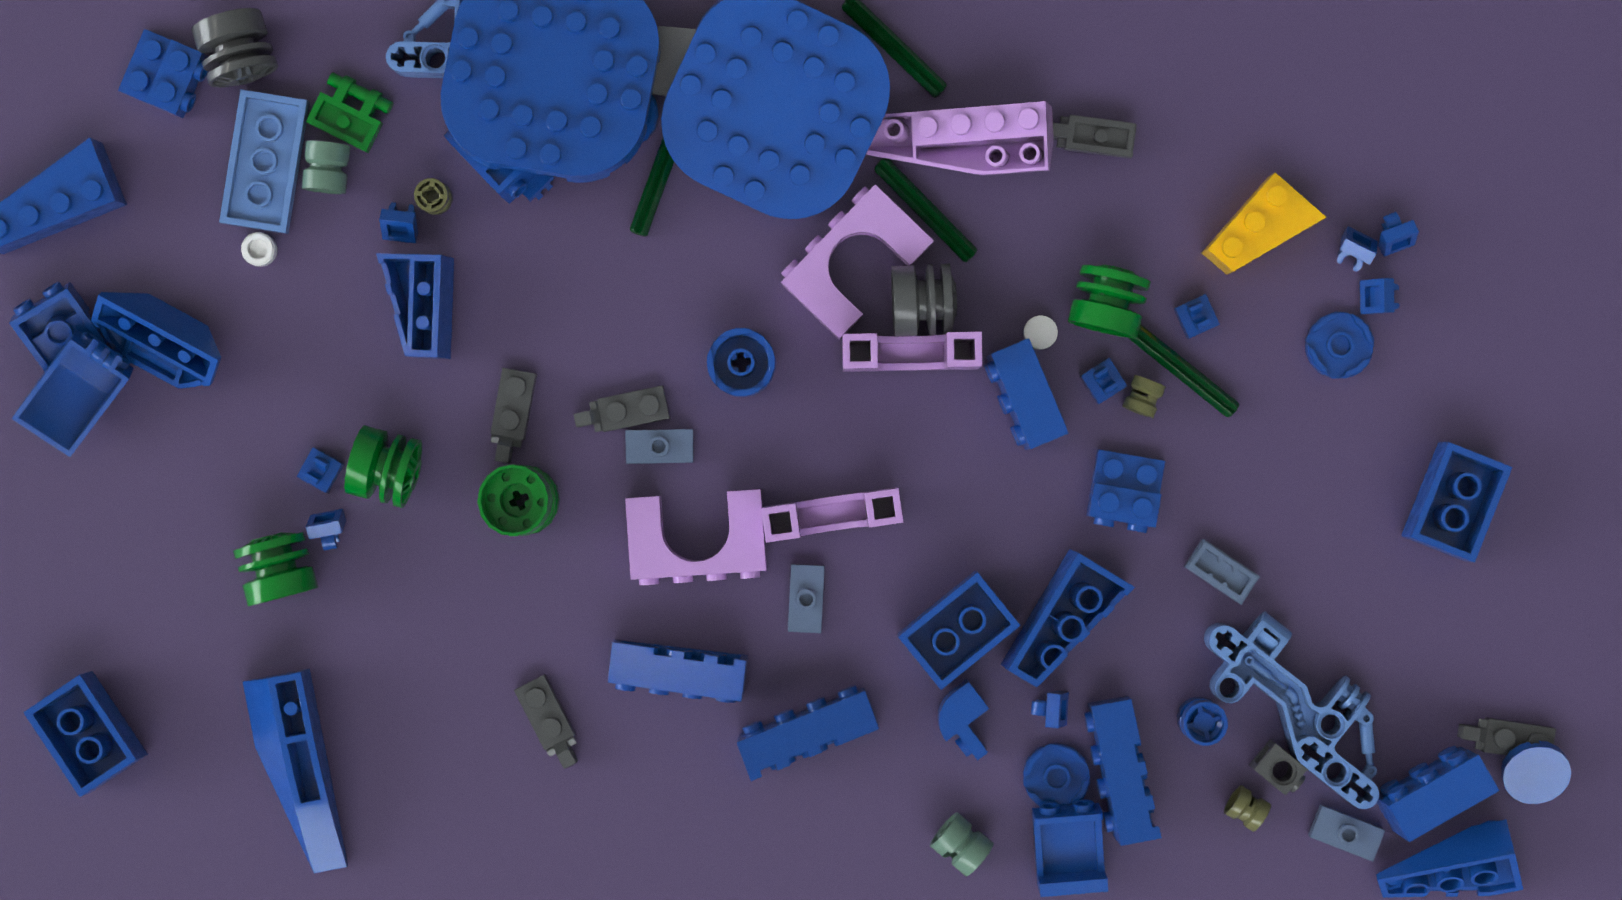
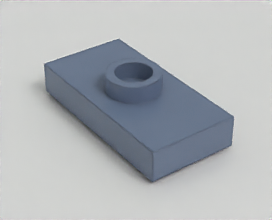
[625,429,694,464]
[1183,539,1260,605]
[788,564,825,633]
[1308,804,1385,862]

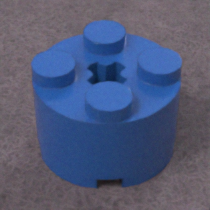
[707,328,776,397]

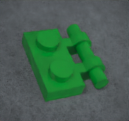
[306,72,393,153]

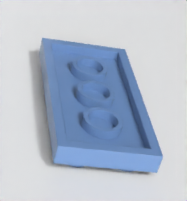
[219,89,310,234]

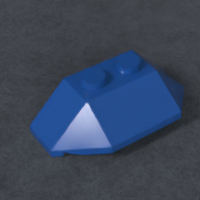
[91,292,221,389]

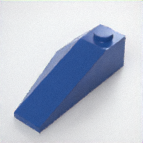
[1376,819,1524,898]

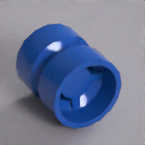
[1177,697,1228,746]

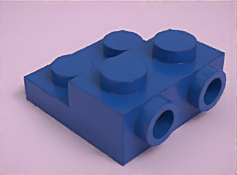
[118,29,208,118]
[9,282,108,372]
[1086,450,1165,533]

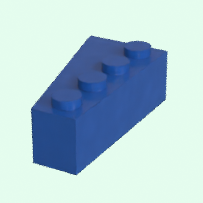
[0,138,127,254]
[1000,549,1135,687]
[608,639,748,703]
[736,685,879,781]
[1084,696,1162,846]

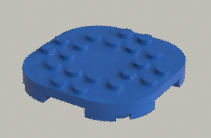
[441,0,661,183]
[661,0,890,219]

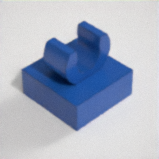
[379,202,418,243]
[1378,212,1419,257]
[1337,226,1378,272]
[1360,278,1400,315]
[1174,294,1220,339]
[1080,358,1127,404]
[296,447,344,493]
[305,509,346,551]
[1031,691,1069,728]

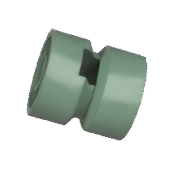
[301,141,350,194]
[929,812,994,877]

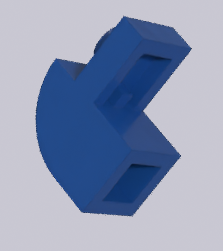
[938,679,989,761]

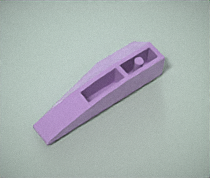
[866,101,1053,176]

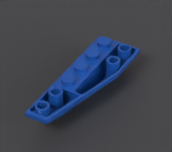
[243,668,348,873]

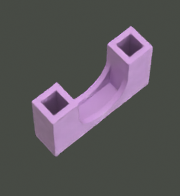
[781,184,934,340]
[842,332,982,372]
[761,487,904,543]
[625,489,767,585]

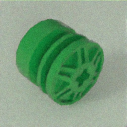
[1067,265,1151,339]
[344,425,423,508]
[477,464,560,536]
[233,532,319,606]

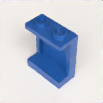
[1032,800,1108,897]

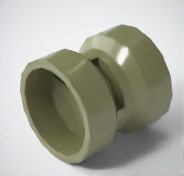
[414,178,453,215]
[1122,375,1166,419]
[1224,785,1271,832]

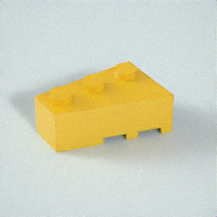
[1202,173,1326,275]

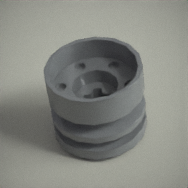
[191,8,279,88]
[891,263,957,337]

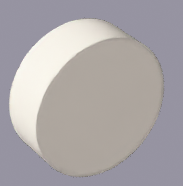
[241,232,277,267]
[1023,315,1058,350]

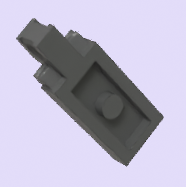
[1053,115,1137,159]
[490,368,537,463]
[573,385,670,432]
[514,674,578,769]
[1457,717,1556,755]

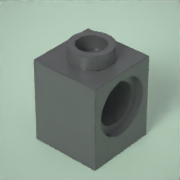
[1249,740,1308,795]

